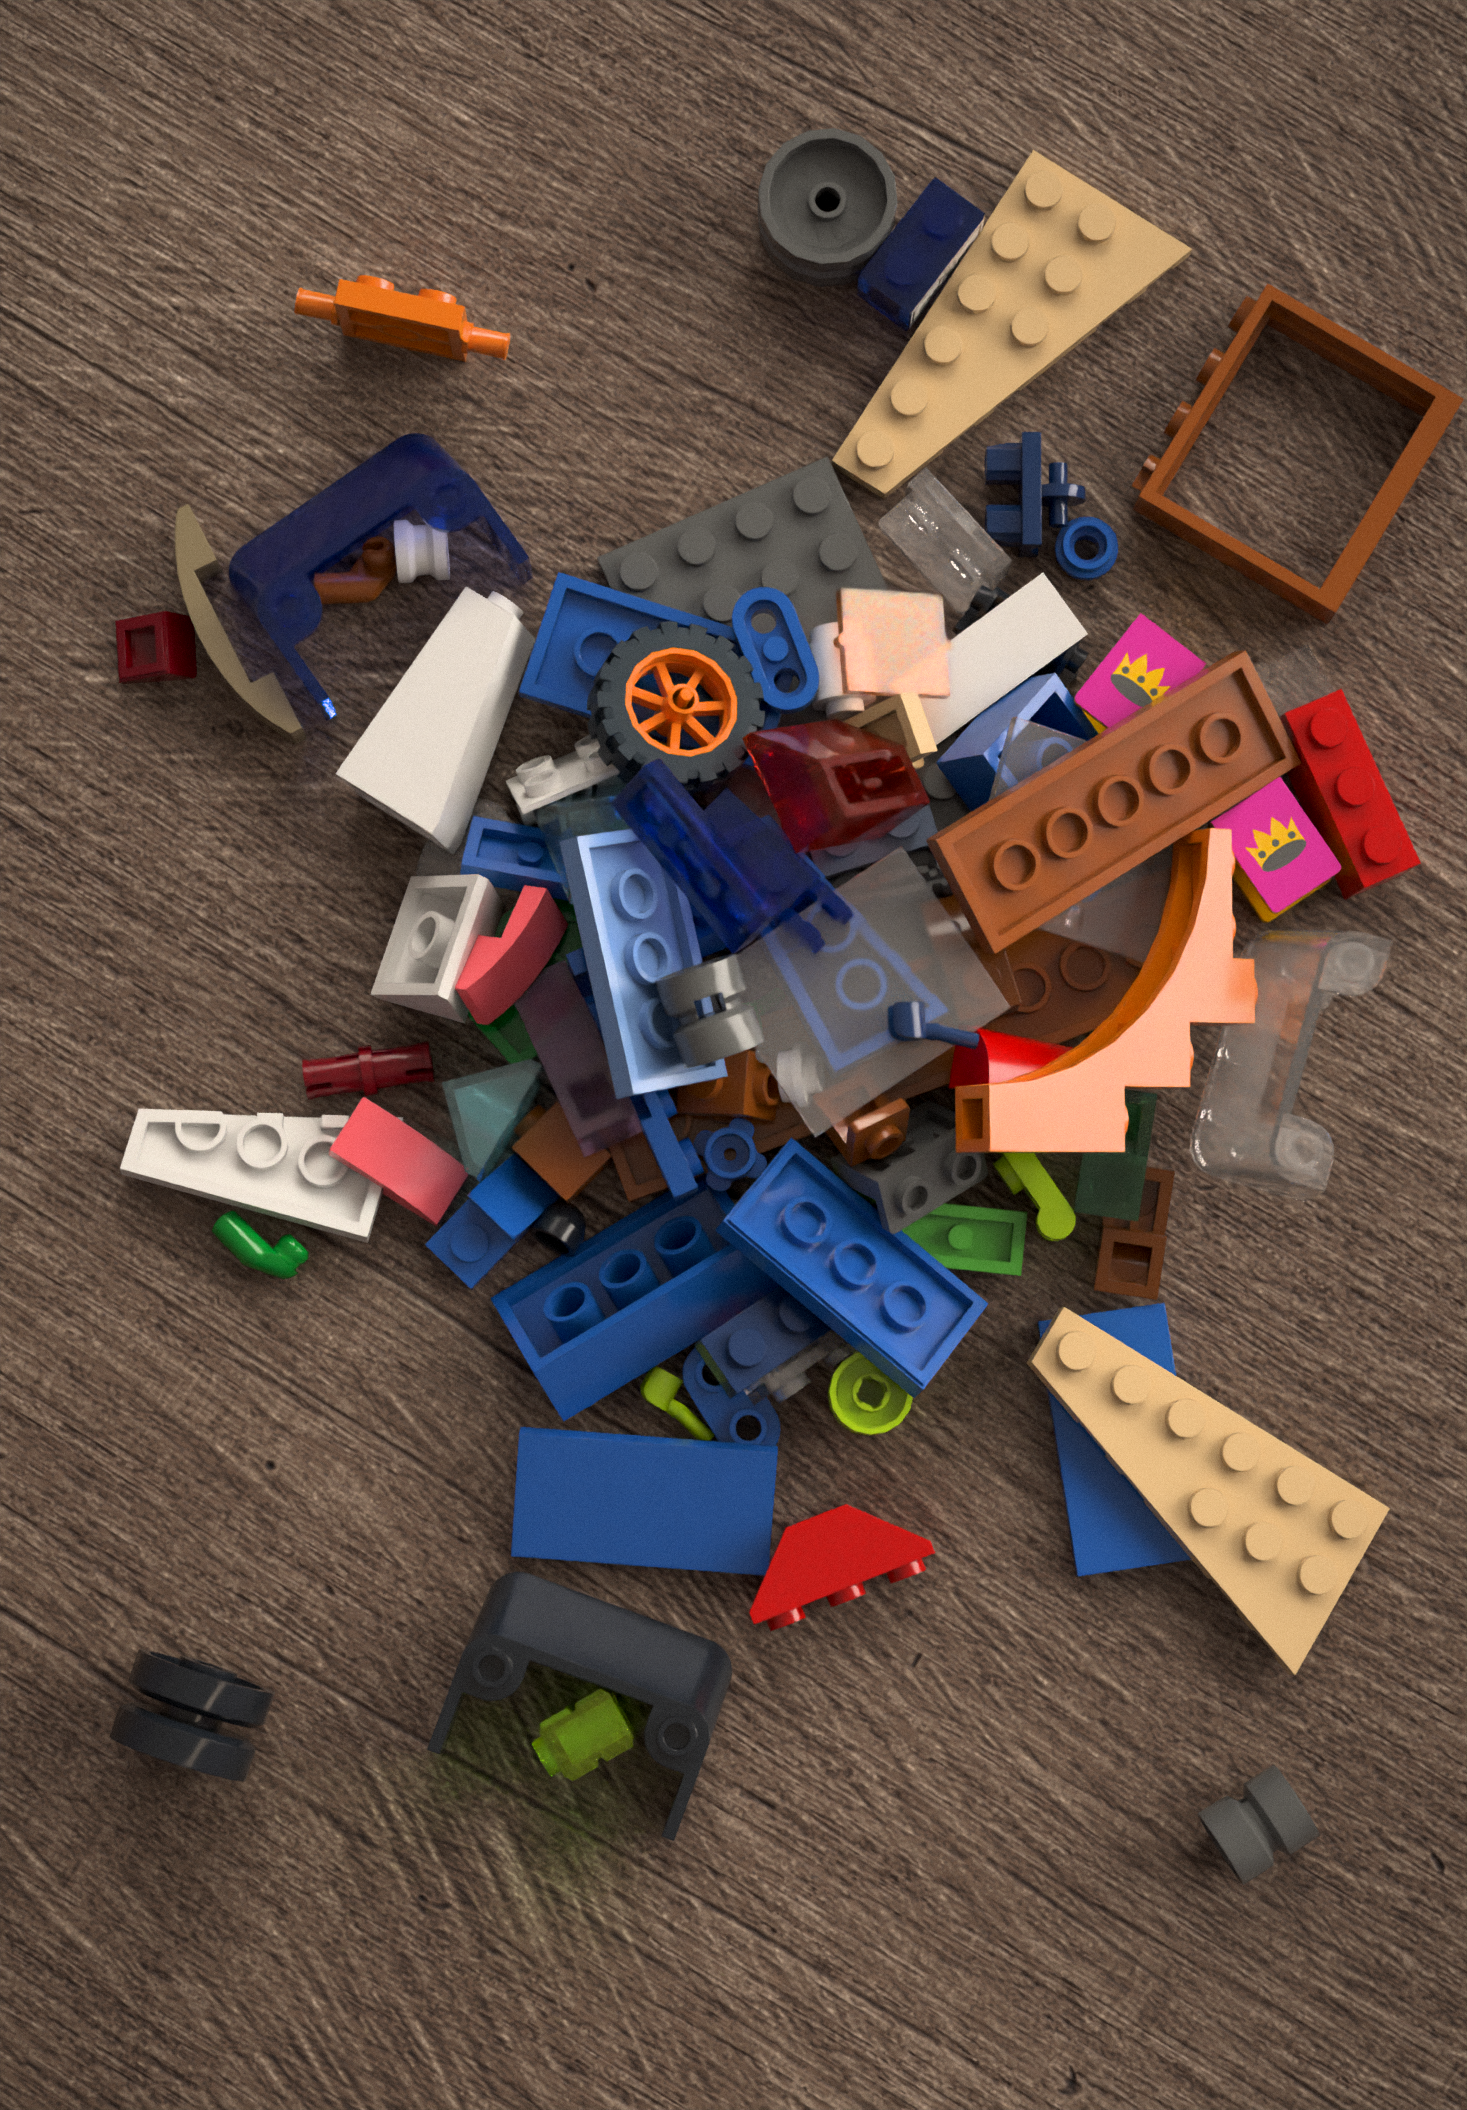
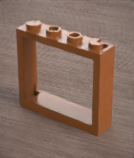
[1131,283,1464,625]

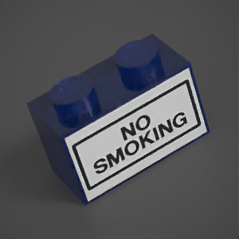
[857,177,986,332]

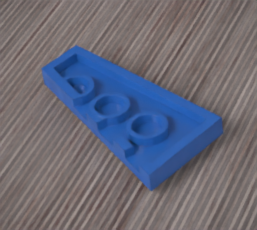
[566,947,704,1202]

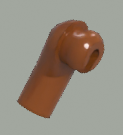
[314,536,397,605]

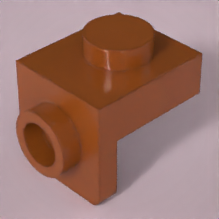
[677,1050,781,1121]
[810,1070,910,1167]

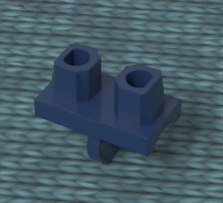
[984,432,1086,557]

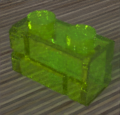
[532,1686,636,1781]

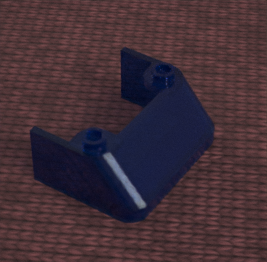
[229,433,533,721]

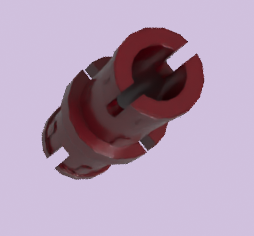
[302,1041,435,1100]

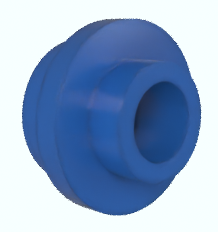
[1055,517,1118,580]

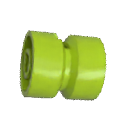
[827,1352,913,1436]

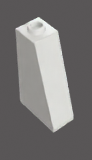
[336,587,535,855]

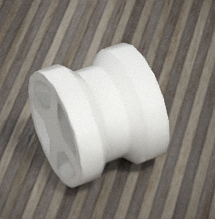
[394,517,450,583]

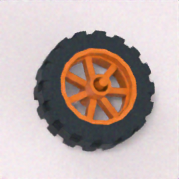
[587,621,765,800]

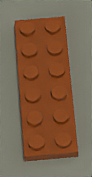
[926,650,1302,954]

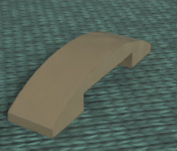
[175,503,307,744]

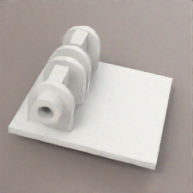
[506,735,633,828]

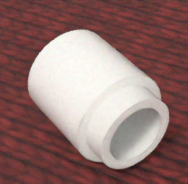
[809,621,876,720]

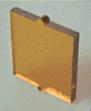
[833,588,952,699]

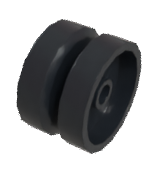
[109,1649,275,1782]

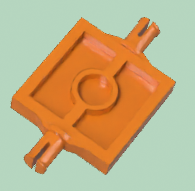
[294,275,511,362]

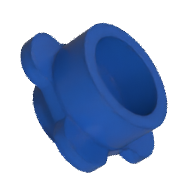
[693,1118,767,1191]

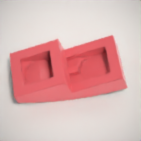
[455,885,568,1025]
[329,1097,471,1227]

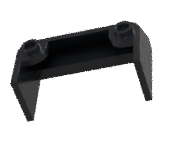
[427,1572,732,1841]

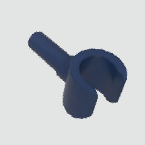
[888,1001,979,1050]

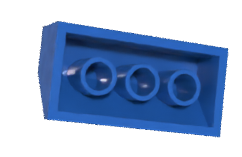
[490,1175,780,1422]

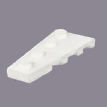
[120,1109,404,1243]

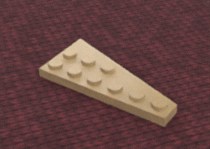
[831,150,1192,499]
[1027,1307,1390,1675]

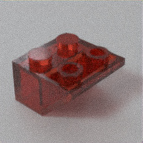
[742,719,930,854]

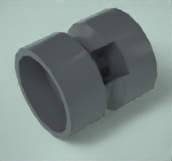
[655,954,765,1068]
[1197,1764,1320,1885]

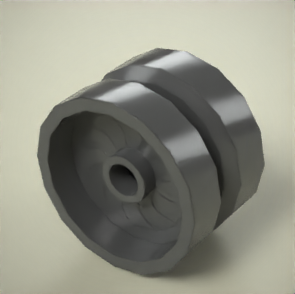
[757,128,898,287]

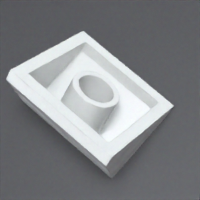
[370,874,505,1023]

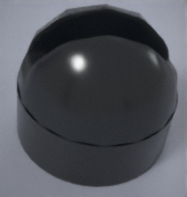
[530,1201,586,1257]

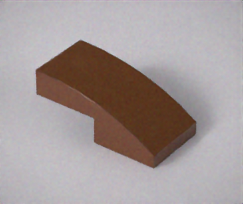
[1093,1160,1175,1300]

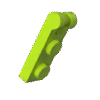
[992,1153,1076,1241]

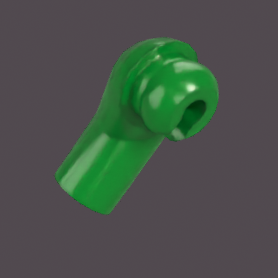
[212,1211,309,1280]

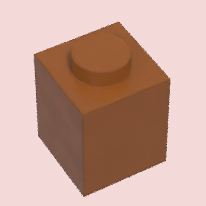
[512,1102,613,1203]

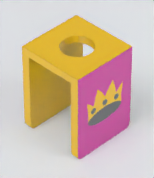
[1074,613,1206,734]
[1206,777,1341,923]

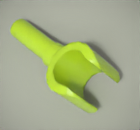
[640,1366,714,1441]

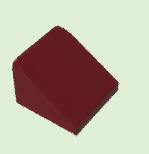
[115,611,197,684]

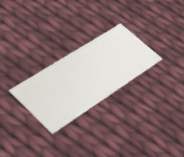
[889,573,1088,745]

